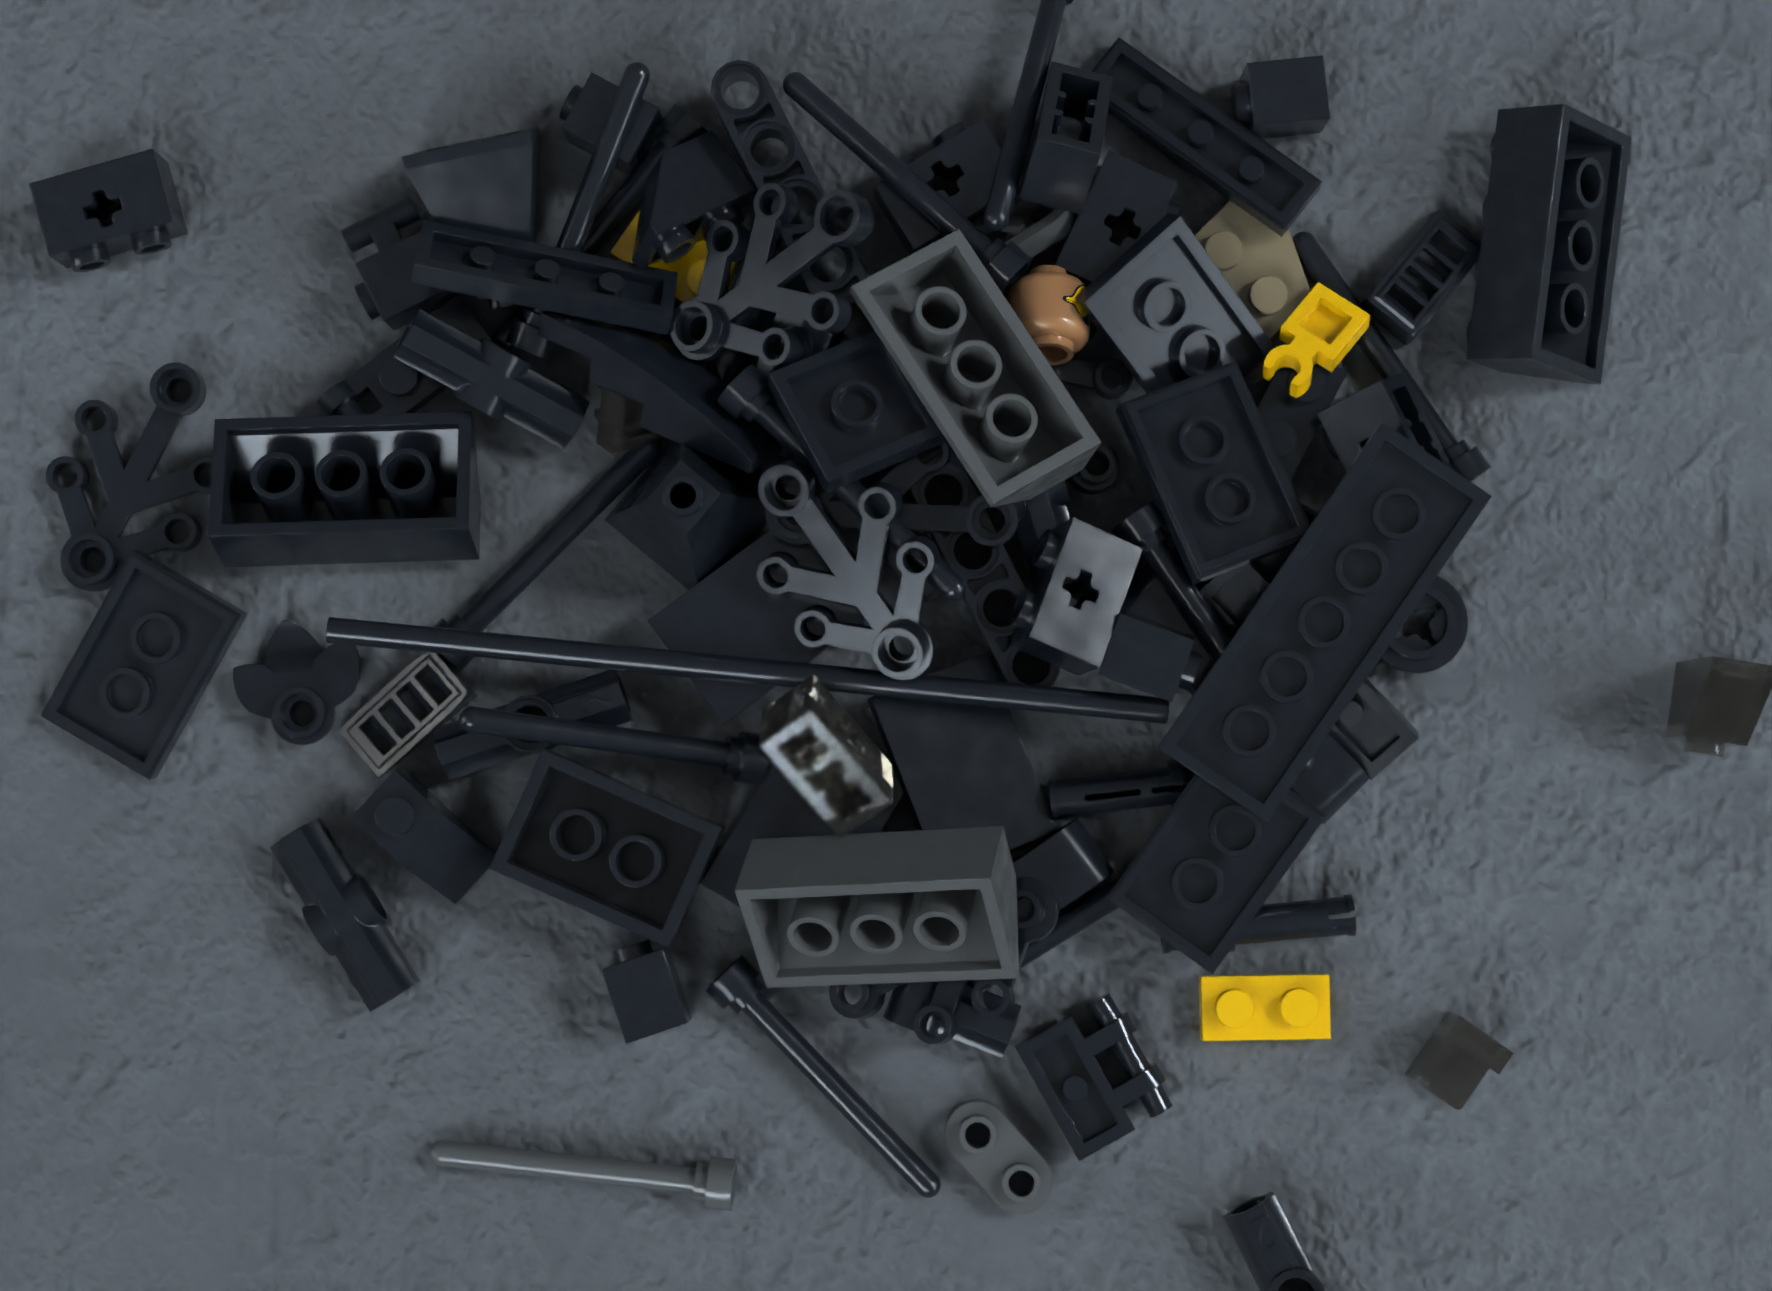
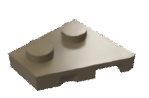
[1195,201,1310,339]

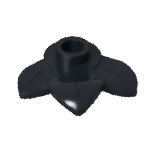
[233,619,361,745]

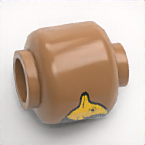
[1007,265,1090,366]

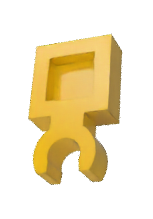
[1263,282,1371,399]

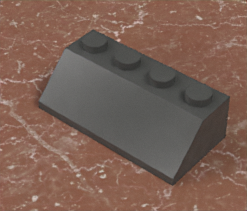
[849,229,1101,508]
[734,826,1019,988]

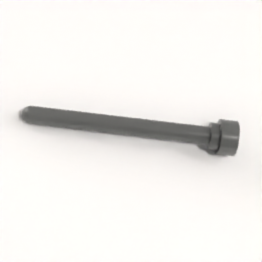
[429,1140,738,1211]

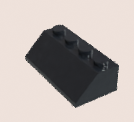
[1466,104,1632,384]
[208,411,481,567]

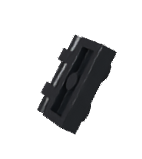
[1015,993,1173,1161]

